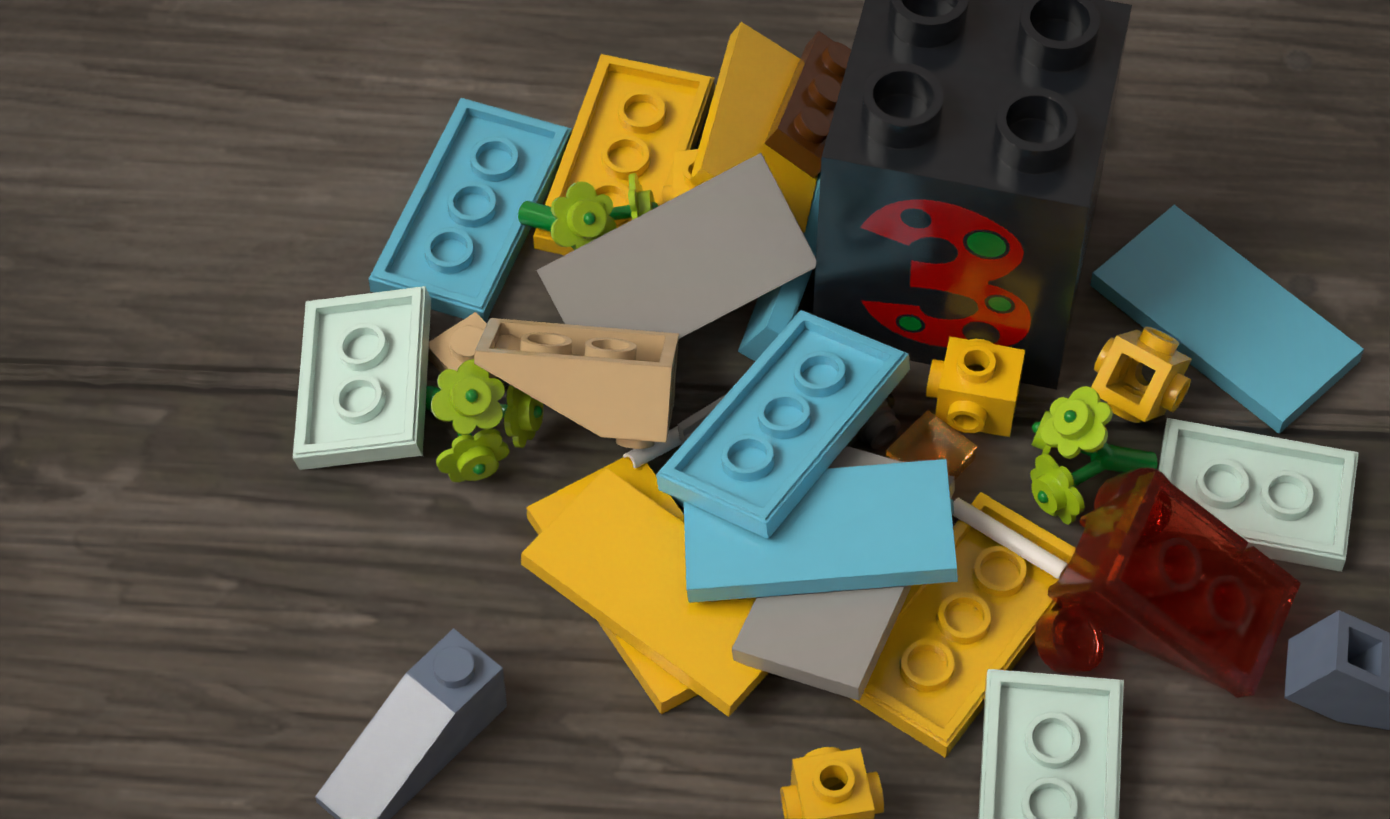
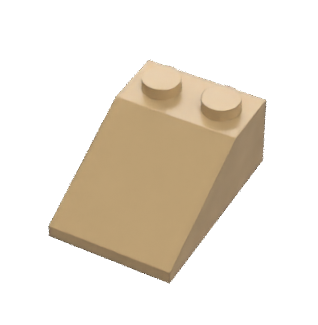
[474,318,679,449]

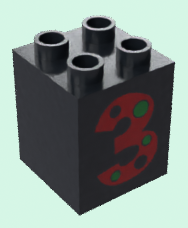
[813,0,1132,390]

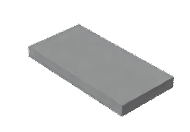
[537,153,816,338]
[732,446,955,701]

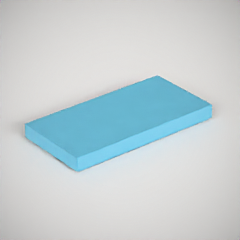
[369,98,572,322]
[1090,205,1364,434]
[656,310,910,539]
[683,459,958,603]

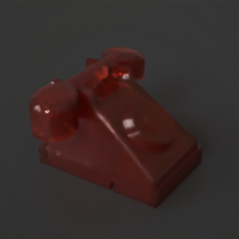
[1034,468,1301,698]

